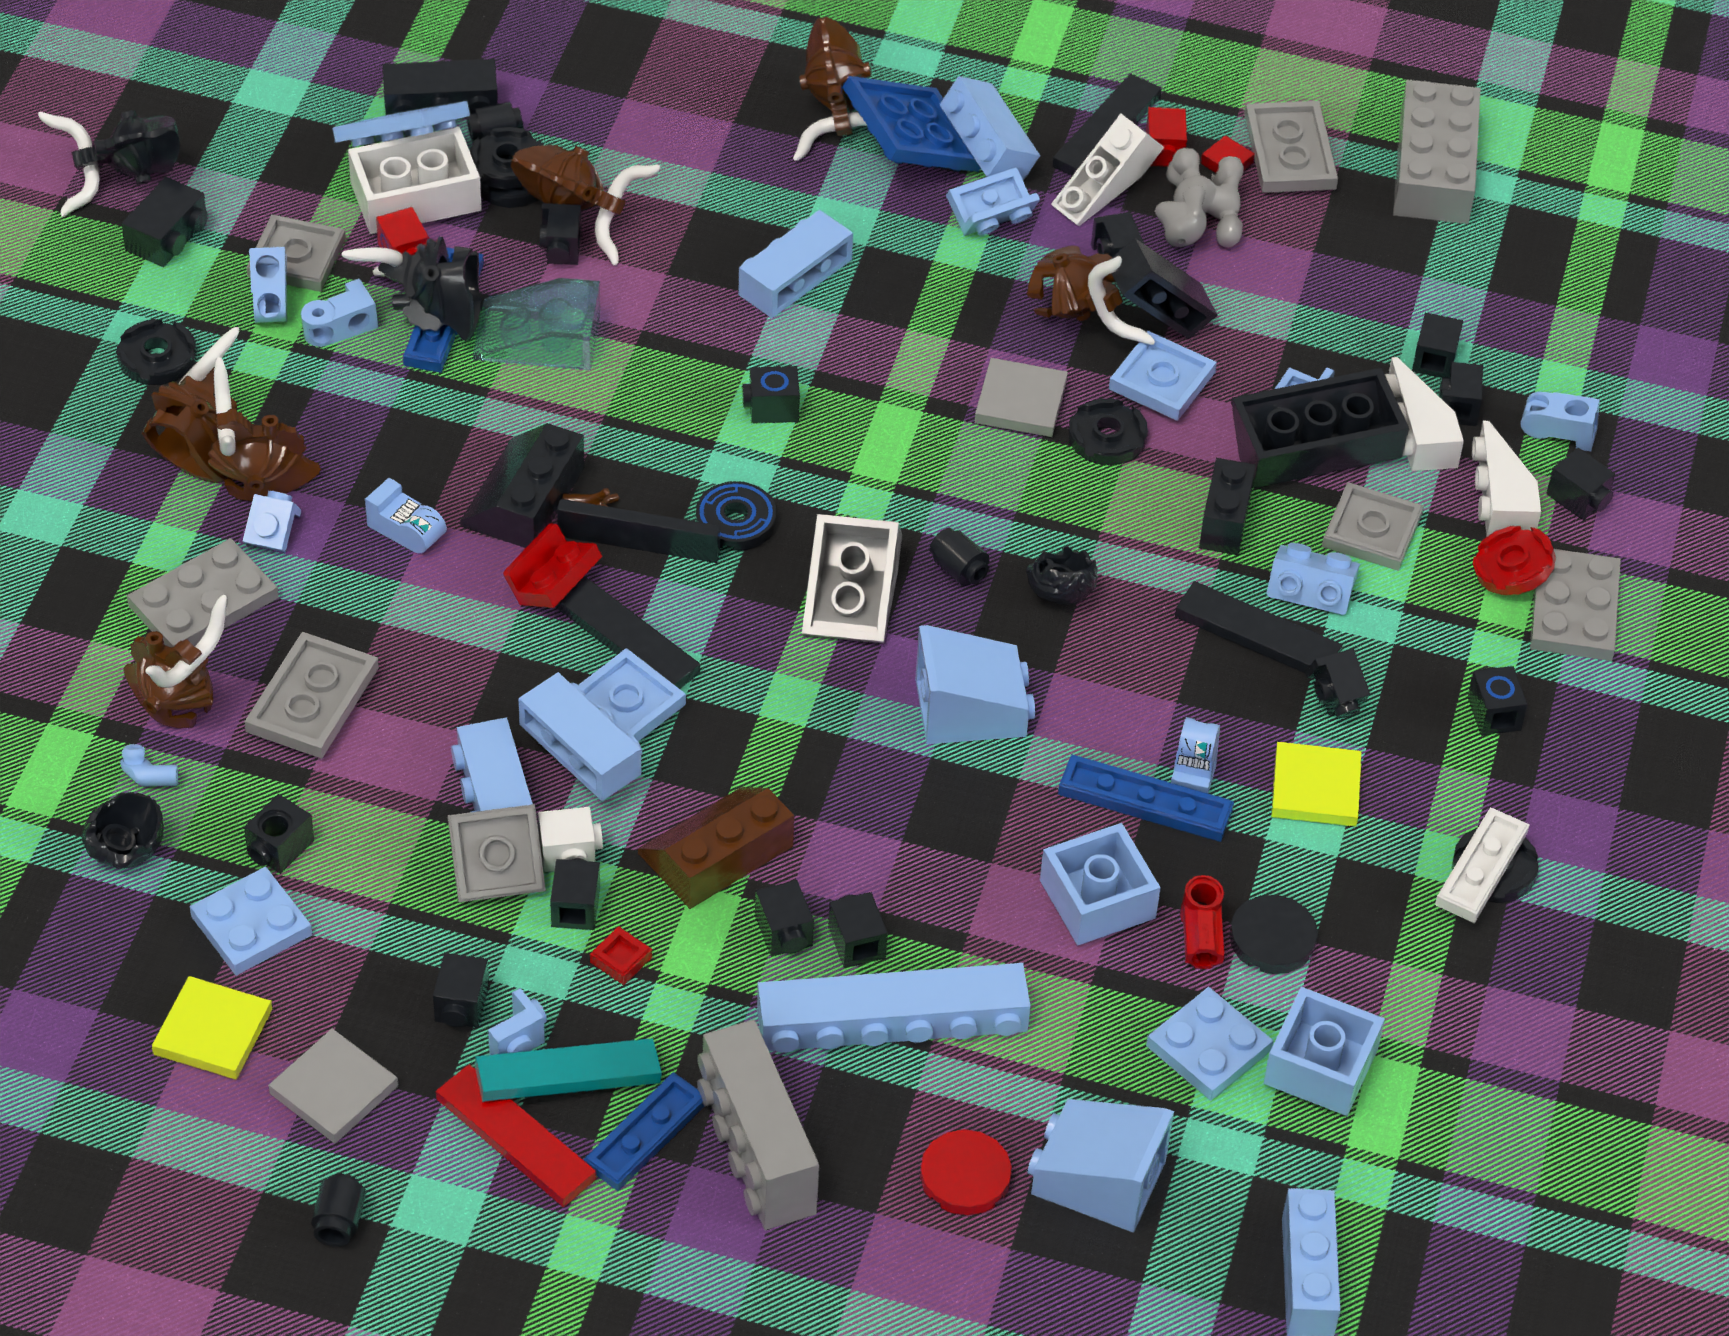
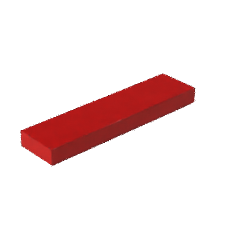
[436,1064,596,1208]

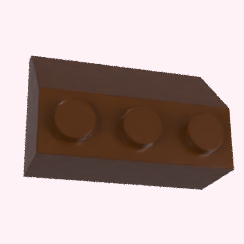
[638,787,795,909]

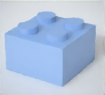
[1040,823,1161,946]
[1263,987,1385,1116]

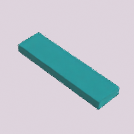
[475,1038,662,1102]

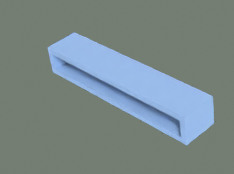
[757,963,1031,1053]

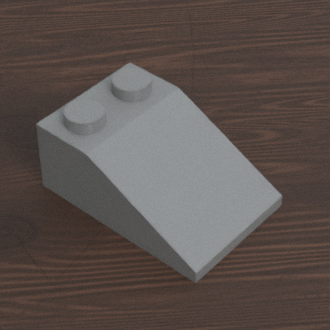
[802,514,902,644]

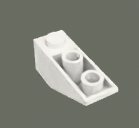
[1051,114,1164,226]
[1385,357,1464,471]
[1472,421,1541,536]

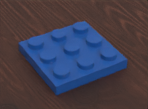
[842,76,981,172]

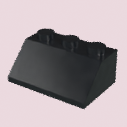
[460,423,585,548]

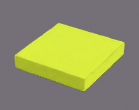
[1271,742,1362,827]
[152,976,272,1080]

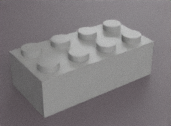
[1393,80,1481,224]
[697,1019,819,1230]

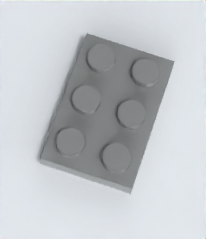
[1244,101,1338,193]
[127,538,279,647]
[1530,549,1621,661]
[244,632,379,759]

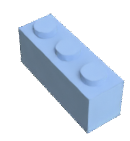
[939,76,1040,180]
[739,210,853,318]
[519,672,642,801]
[451,717,532,812]
[1282,1188,1340,1336]

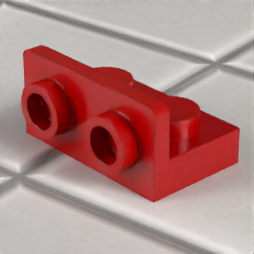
[503,523,602,608]

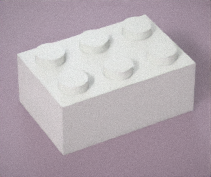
[348,127,482,234]

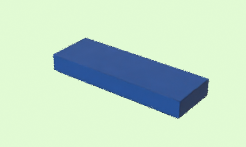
[583,1072,705,1191]

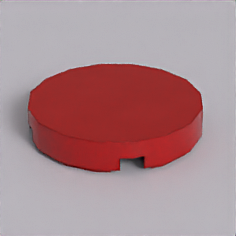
[1473,526,1556,595]
[920,1129,1012,1215]

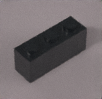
[382,59,498,119]
[1110,238,1218,339]

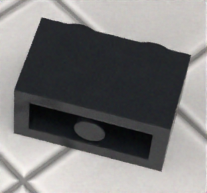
[121,177,208,268]
[1199,457,1256,556]

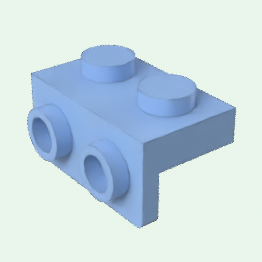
[946,167,1040,236]
[1267,543,1360,615]

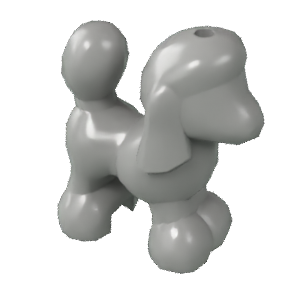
[1155,148,1244,248]

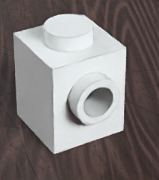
[538,807,603,873]

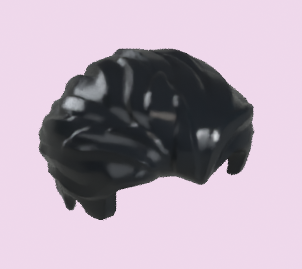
[1026,545,1098,605]
[81,792,164,869]

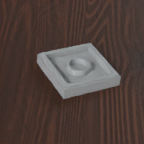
[246,215,346,292]
[975,358,1068,437]
[1322,482,1424,571]
[447,804,546,902]
[269,1028,398,1144]

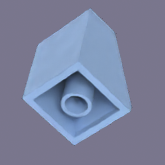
[915,625,1035,744]
[1027,1099,1174,1233]

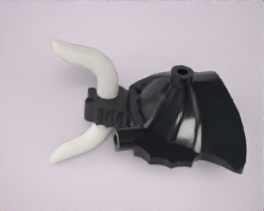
[38,111,180,217]
[341,236,481,341]

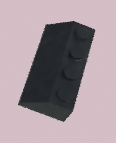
[1231,368,1409,489]

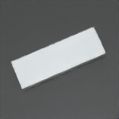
[1435,807,1529,923]

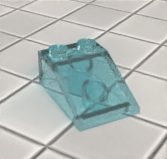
[473,278,600,370]

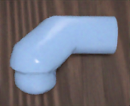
[120,744,178,787]

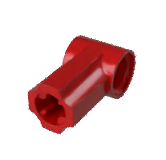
[1180,875,1224,969]

